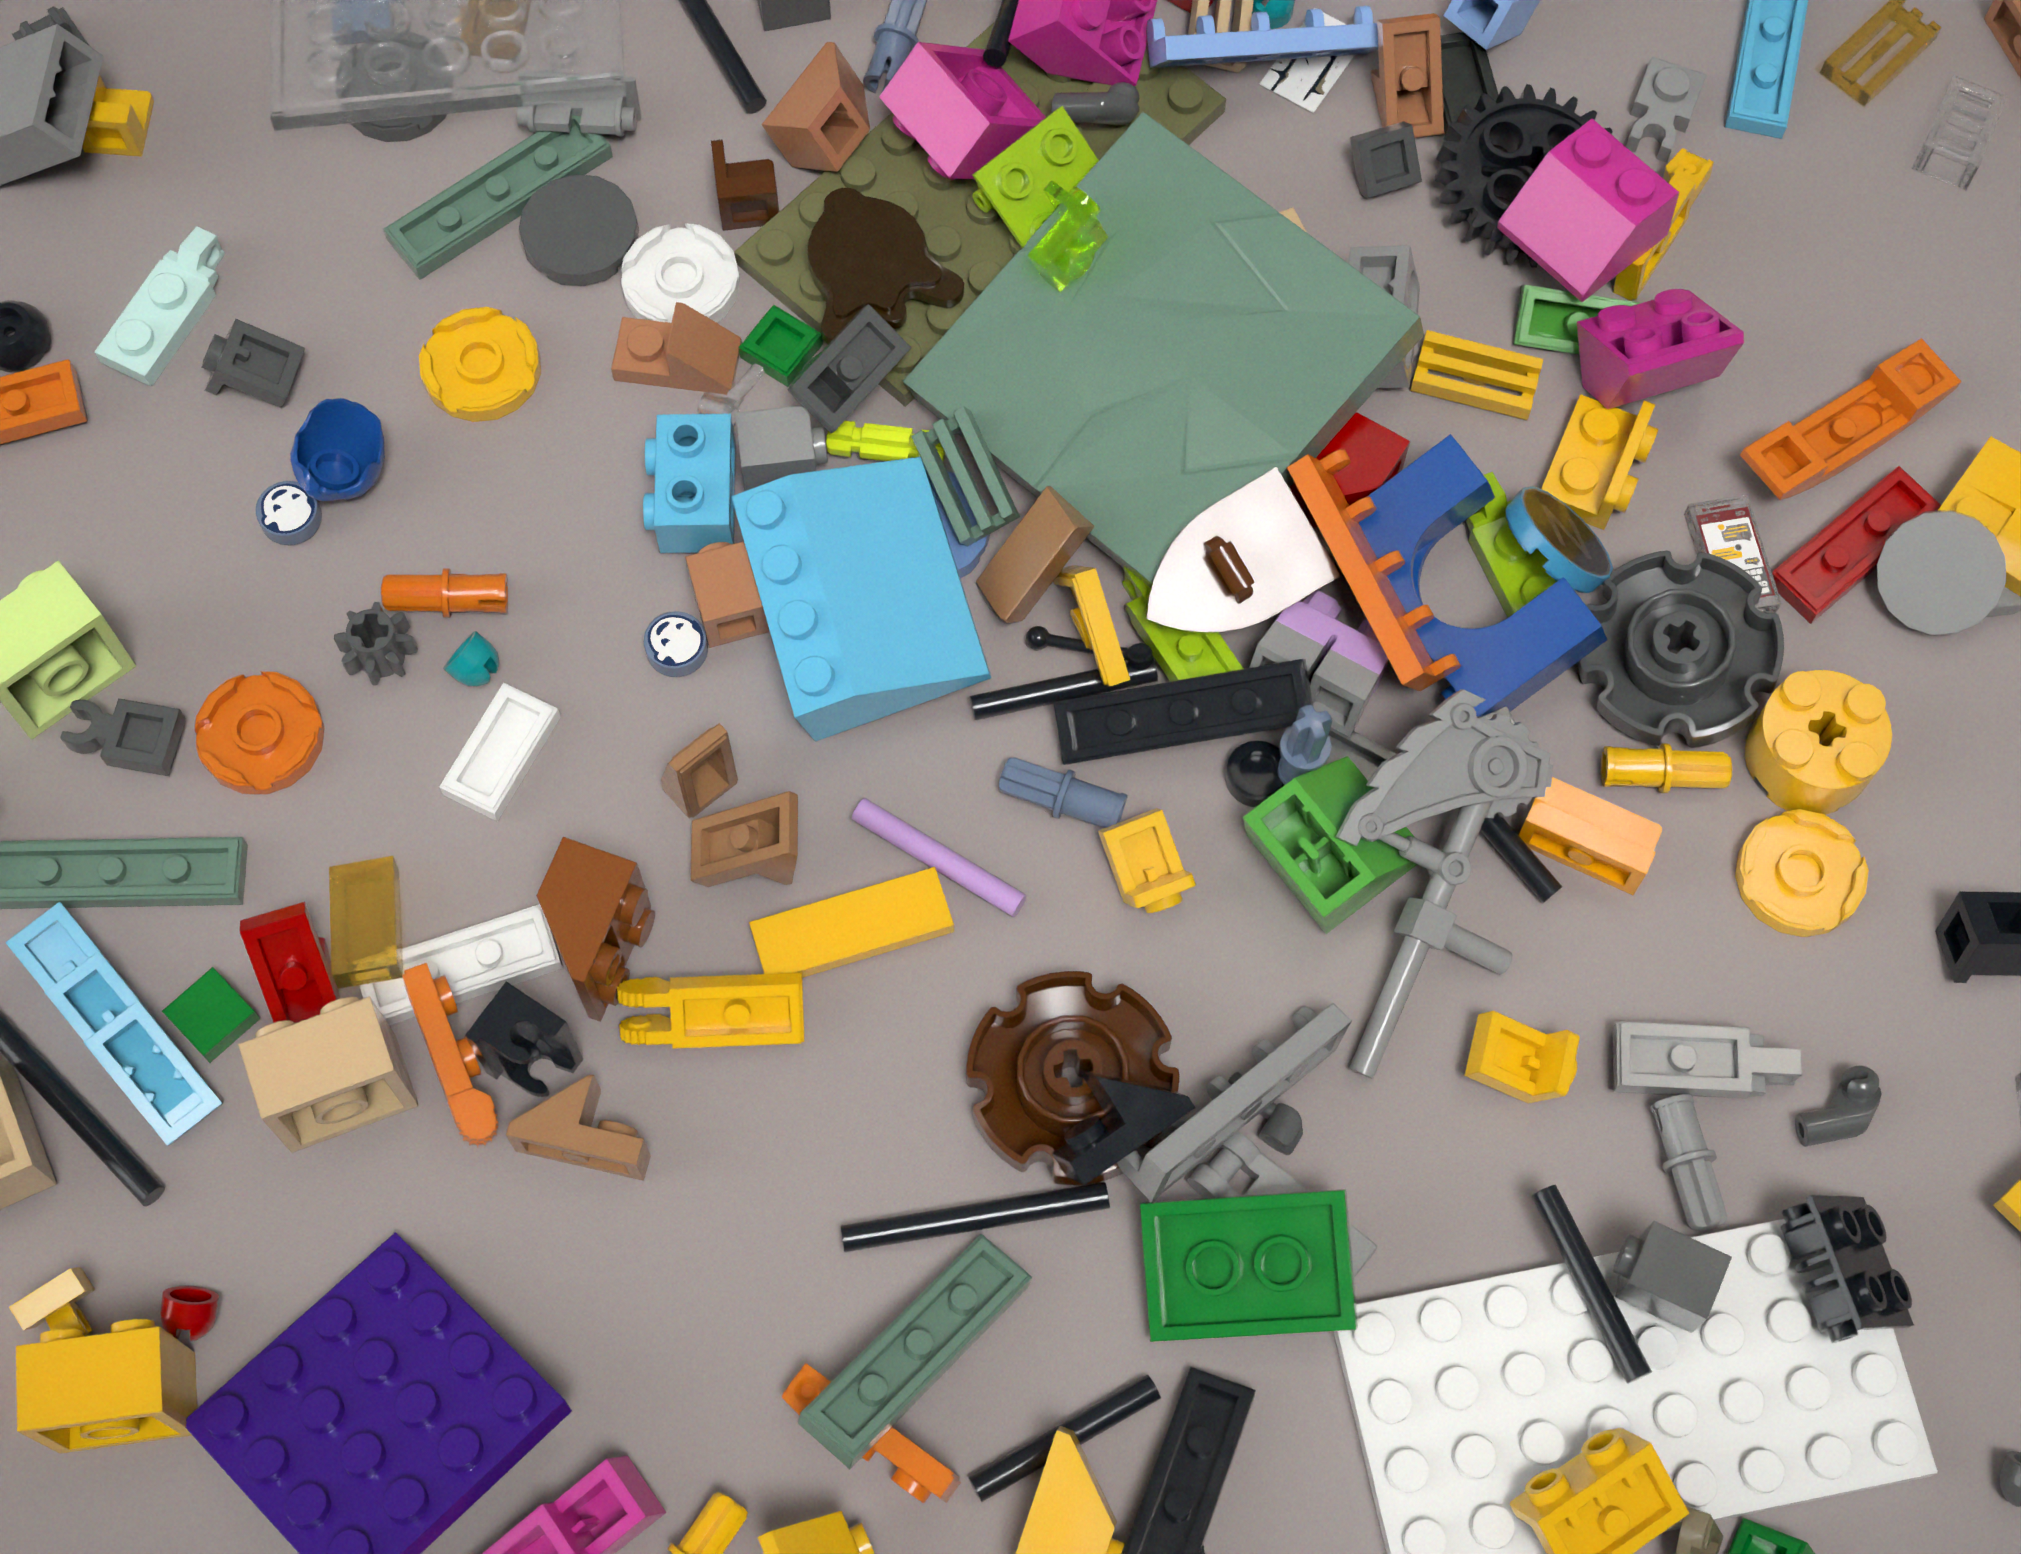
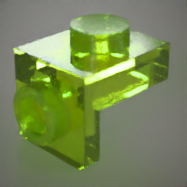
[1028,180,1108,292]

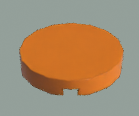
[194,671,325,795]

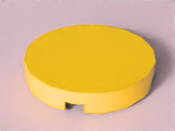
[419,307,541,422]
[1735,809,1869,937]

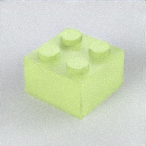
[0,560,136,740]

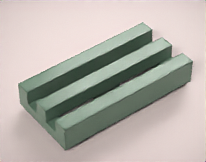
[911,406,1020,546]

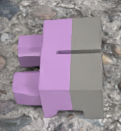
[1249,590,1389,737]

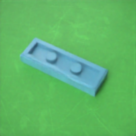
[1725,0,1808,139]

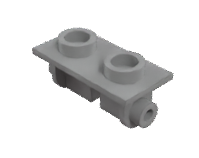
[517,71,641,137]

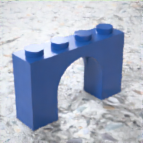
[1358,434,1607,717]

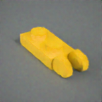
[617,973,804,1049]

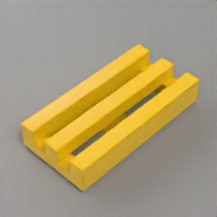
[1410,330,1544,420]

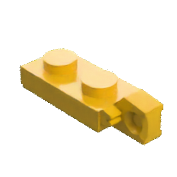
[1613,148,1714,301]

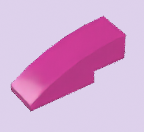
[482,1456,666,1554]

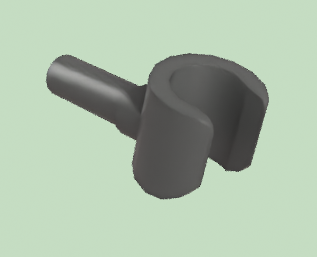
[1228,1072,1303,1155]

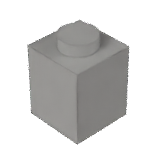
[735,405,828,491]

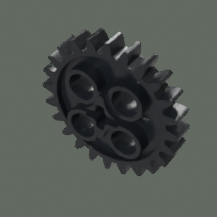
[1435,84,1613,268]

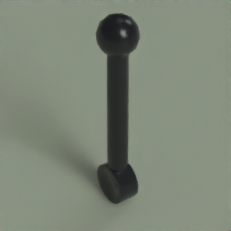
[1026,626,1153,670]

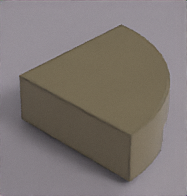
[1676,1507,1724,1554]

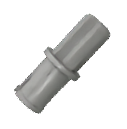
[1650,1094,1727,1231]

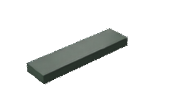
[383,116,613,280]
[0,837,248,909]
[798,1234,1032,1469]

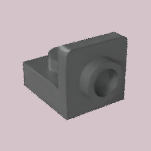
[201,319,305,408]

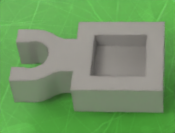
[1626,56,1707,163]

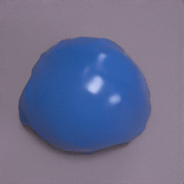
[290,398,385,501]

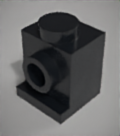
[1935,891,2021,983]

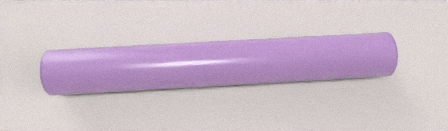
[852,798,1027,917]

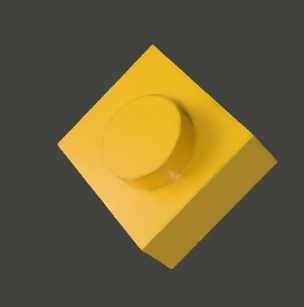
[1098,808,1196,913]
[1464,1011,1580,1104]

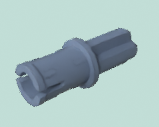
[863,0,927,93]
[1277,704,1332,785]
[999,757,1128,828]

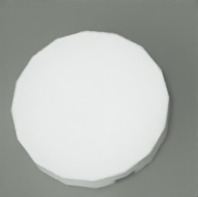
[621,223,740,323]

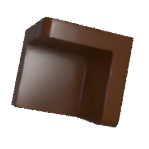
[711,139,779,231]

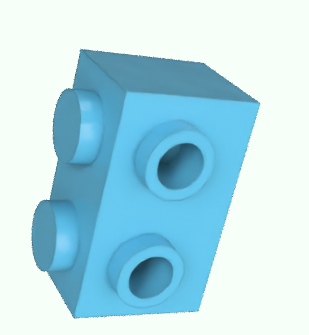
[643,413,736,553]

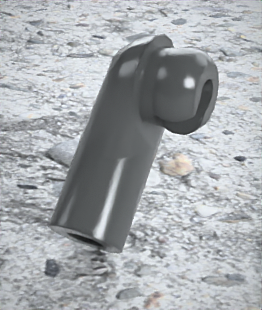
[1052,82,1140,125]
[1795,1066,1882,1147]

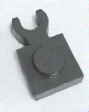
[60,698,186,776]

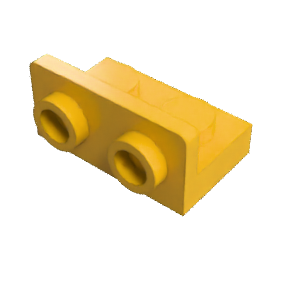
[1541,394,1659,530]
[1509,1427,1690,1554]

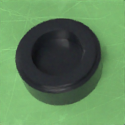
[1225,741,1285,807]

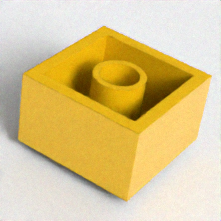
[16,1319,197,1454]

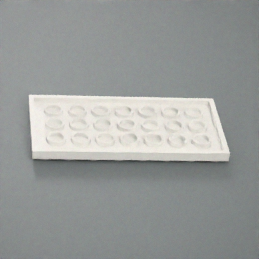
[1333,1219,1938,1554]

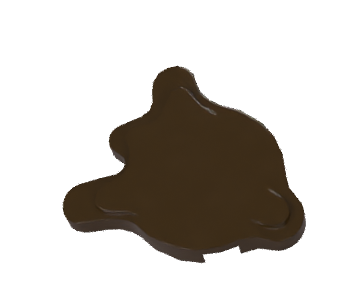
[808,188,964,344]

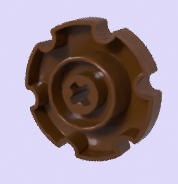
[966,971,1179,1185]

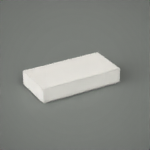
[439,682,561,822]

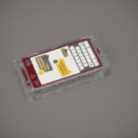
[1684,494,1782,614]

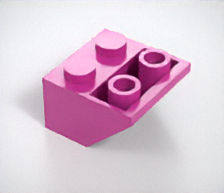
[1008,0,1157,86]
[1577,289,1744,409]

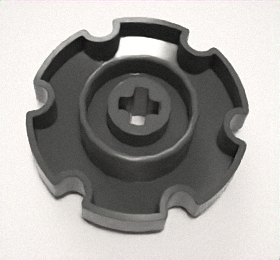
[1577,550,1784,748]

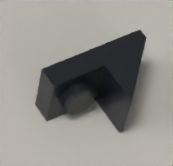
[1052,1071,1195,1185]

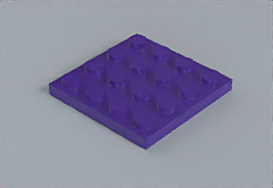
[185,1232,572,1554]

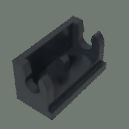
[465,981,584,1097]

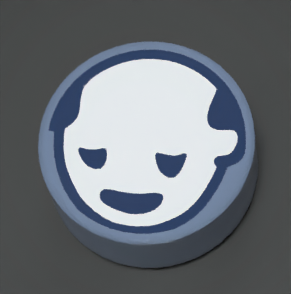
[255,481,322,545]
[644,611,708,677]

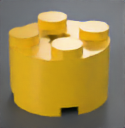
[1745,670,1892,815]

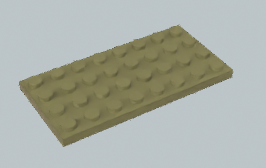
[734,22,1226,407]

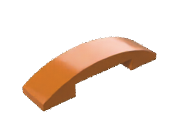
[1740,338,1962,500]

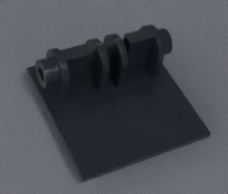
[1780,1195,1914,1343]

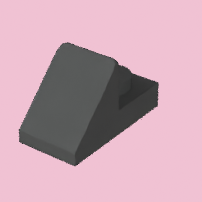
[787,304,912,433]

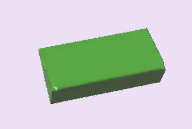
[1513,285,1640,355]

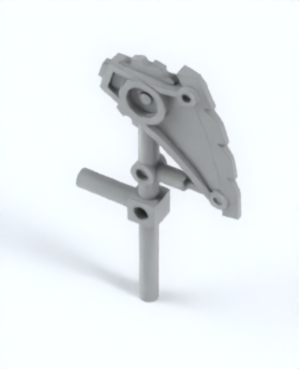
[1336,690,1553,1079]

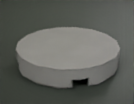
[1877,510,2006,635]

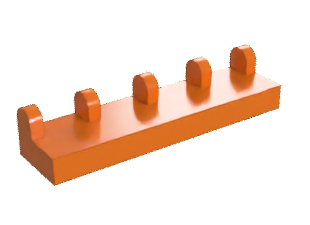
[1287,449,1461,691]

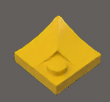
[1938,436,2021,597]

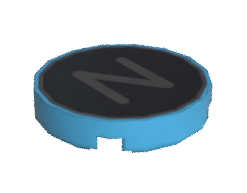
[1505,486,1613,593]

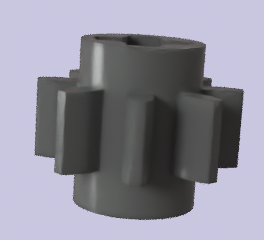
[334,602,418,685]

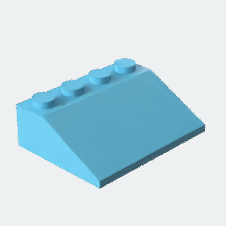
[731,457,992,742]

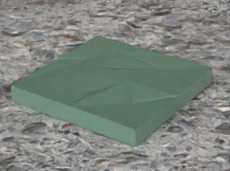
[903,112,1424,588]

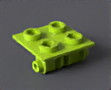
[972,106,1099,248]

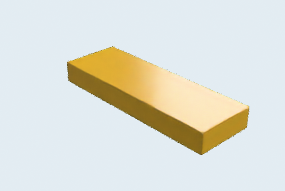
[749,867,954,978]

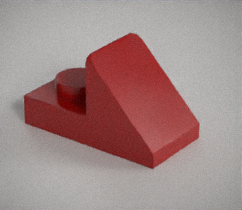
[240,902,340,1023]

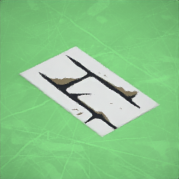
[1259,8,1355,113]

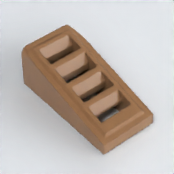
[661,723,738,818]

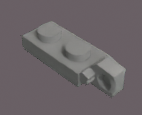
[1613,1021,1802,1099]

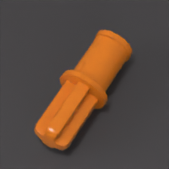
[381,568,508,618]

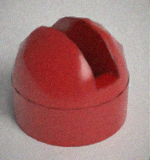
[160,1286,219,1341]

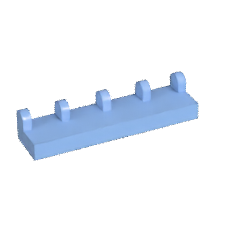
[1147,6,1378,68]

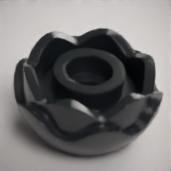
[0,300,51,372]

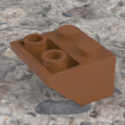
[536,837,655,1022]

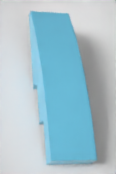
[5,902,223,1146]

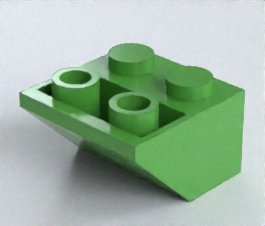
[1243,756,1418,934]

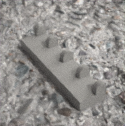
[1117,1003,1352,1202]

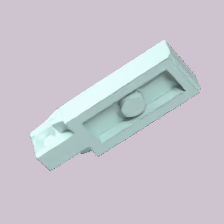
[94,226,225,387]

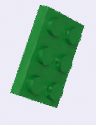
[1140,1189,1358,1342]

